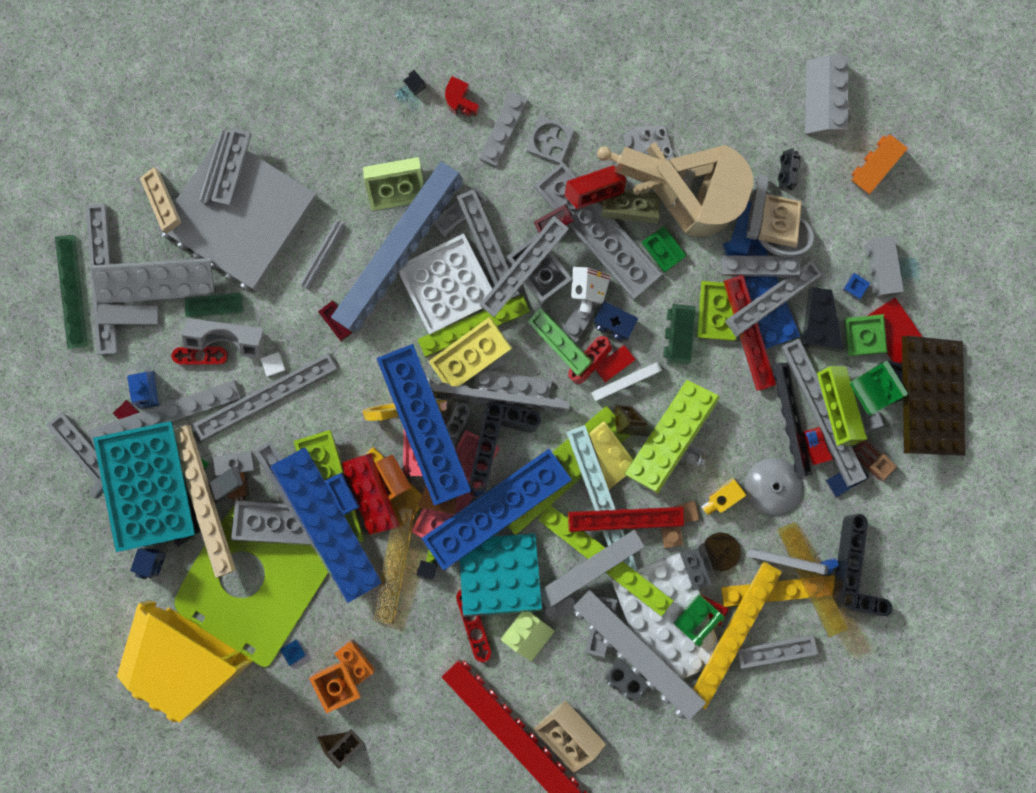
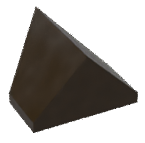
[614,405,650,436]
[317,729,364,769]

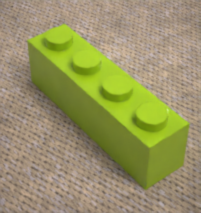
[817,366,867,446]

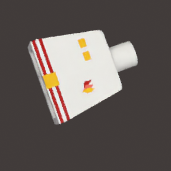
[571,267,611,313]

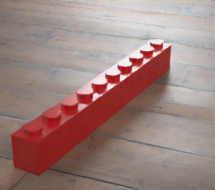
[441,659,588,793]

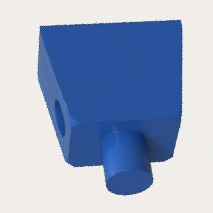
[127,370,159,409]

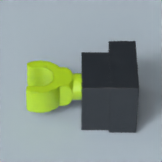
[416,550,437,581]

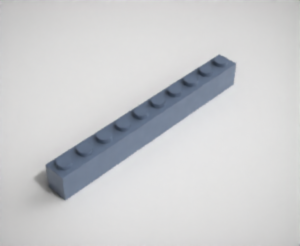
[331,162,463,334]

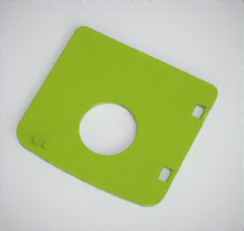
[175,501,329,667]

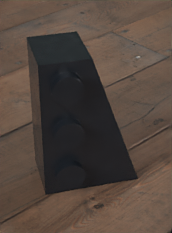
[801,287,843,352]

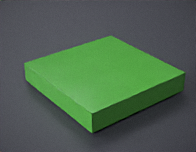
[844,314,887,356]

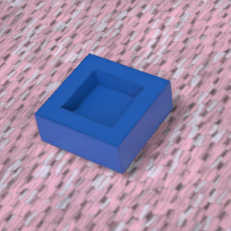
[843,273,870,300]
[819,558,839,575]

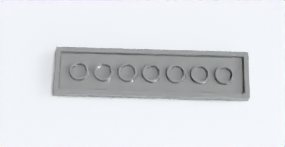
[534,162,662,300]

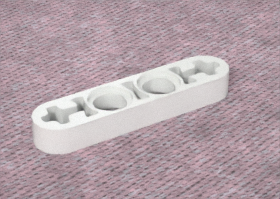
[591,362,663,402]

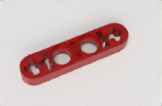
[456,589,491,662]

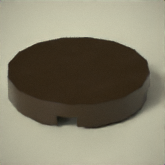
[704,532,741,571]

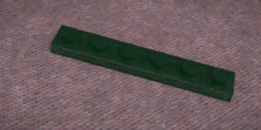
[55,234,88,349]

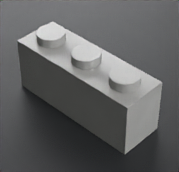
[865,236,904,298]

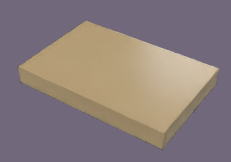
[758,194,802,248]

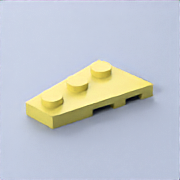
[588,421,633,490]

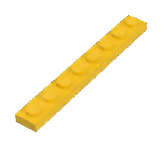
[693,562,782,710]

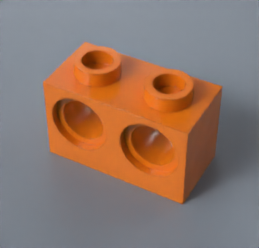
[334,639,376,685]

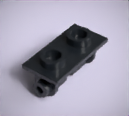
[778,148,801,190]

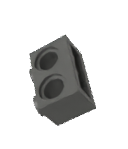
[604,657,648,702]

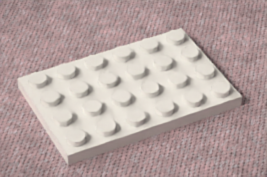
[611,552,718,679]

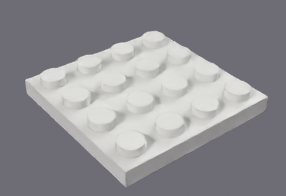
[399,234,492,335]

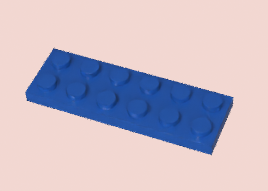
[722,237,800,349]

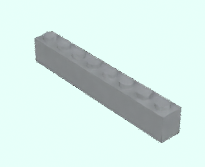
[573,590,706,720]

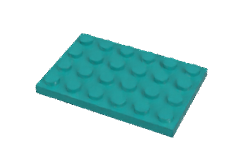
[93,421,196,553]

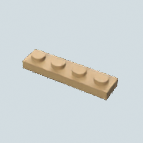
[140,167,182,234]

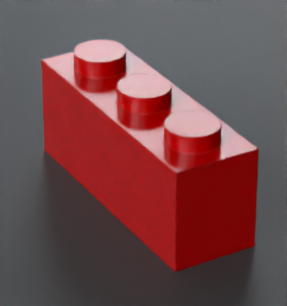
[564,165,627,209]

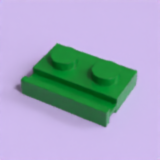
[641,226,686,273]

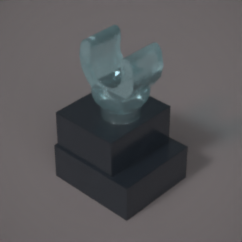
[394,70,426,102]

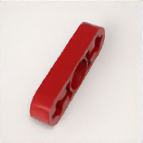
[568,336,612,384]
[171,347,228,365]

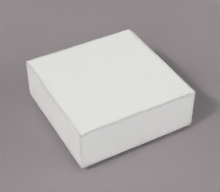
[261,352,286,377]

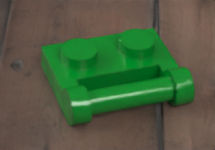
[673,594,725,647]

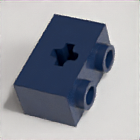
[593,301,638,342]

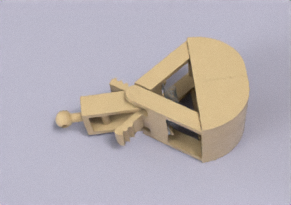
[597,143,753,237]

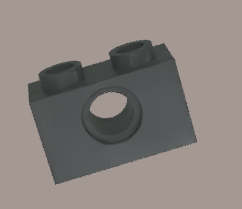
[680,543,717,590]

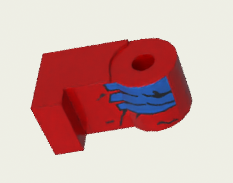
[803,427,833,465]

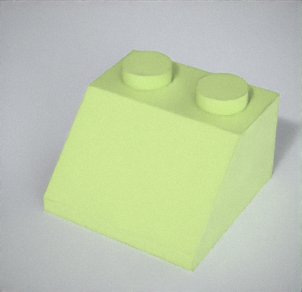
[501,612,555,662]

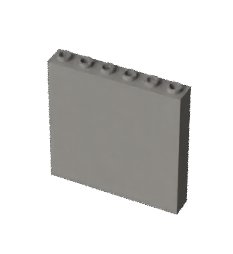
[157,137,318,291]

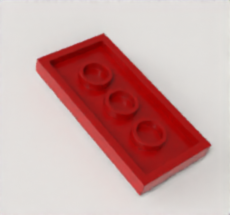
[341,453,400,535]

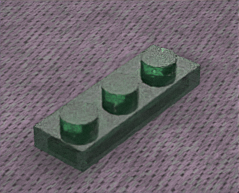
[184,292,244,318]

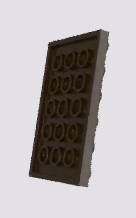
[902,336,966,456]

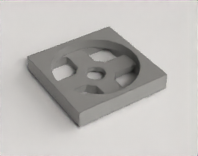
[526,116,574,164]

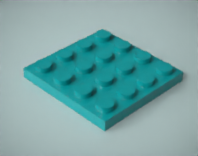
[460,533,542,617]

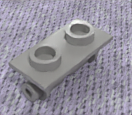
[680,445,708,467]

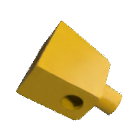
[702,477,746,516]

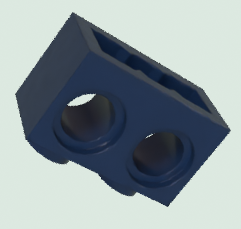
[130,547,167,579]

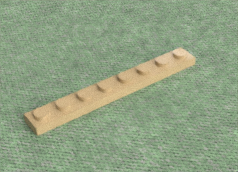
[175,425,236,578]

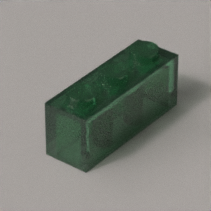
[663,304,696,365]

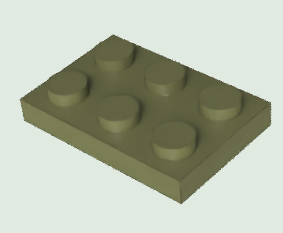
[601,189,660,224]

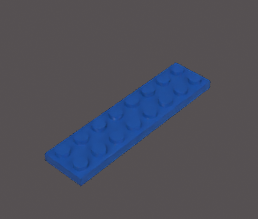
[376,344,471,505]
[270,448,382,603]
[422,449,572,571]

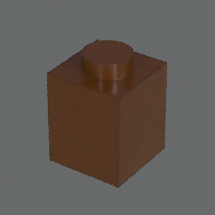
[227,472,250,502]

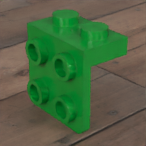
[850,361,908,416]

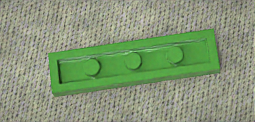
[527,308,593,376]

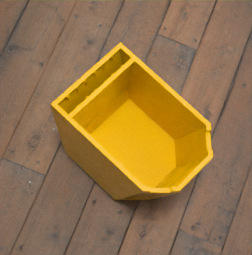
[117,600,253,723]

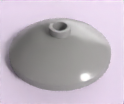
[758,217,814,257]
[745,458,802,516]

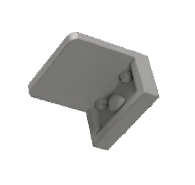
[623,125,674,161]

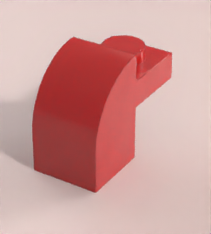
[445,76,479,117]

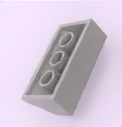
[805,55,849,136]

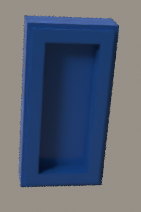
[324,472,360,515]

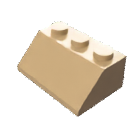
[533,700,606,773]

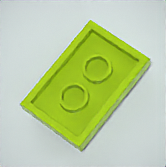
[697,281,736,341]

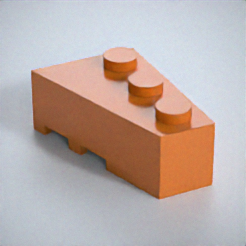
[851,134,908,194]

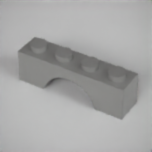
[182,318,265,358]

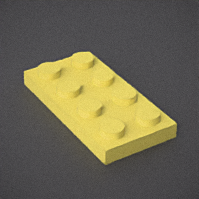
[428,317,512,387]

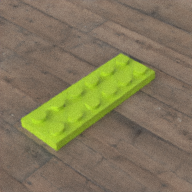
[625,380,720,494]
[293,429,365,543]

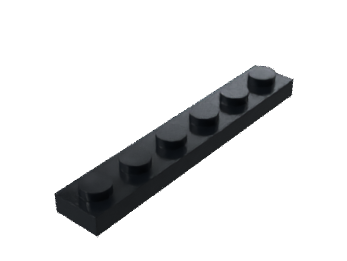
[773,363,813,478]

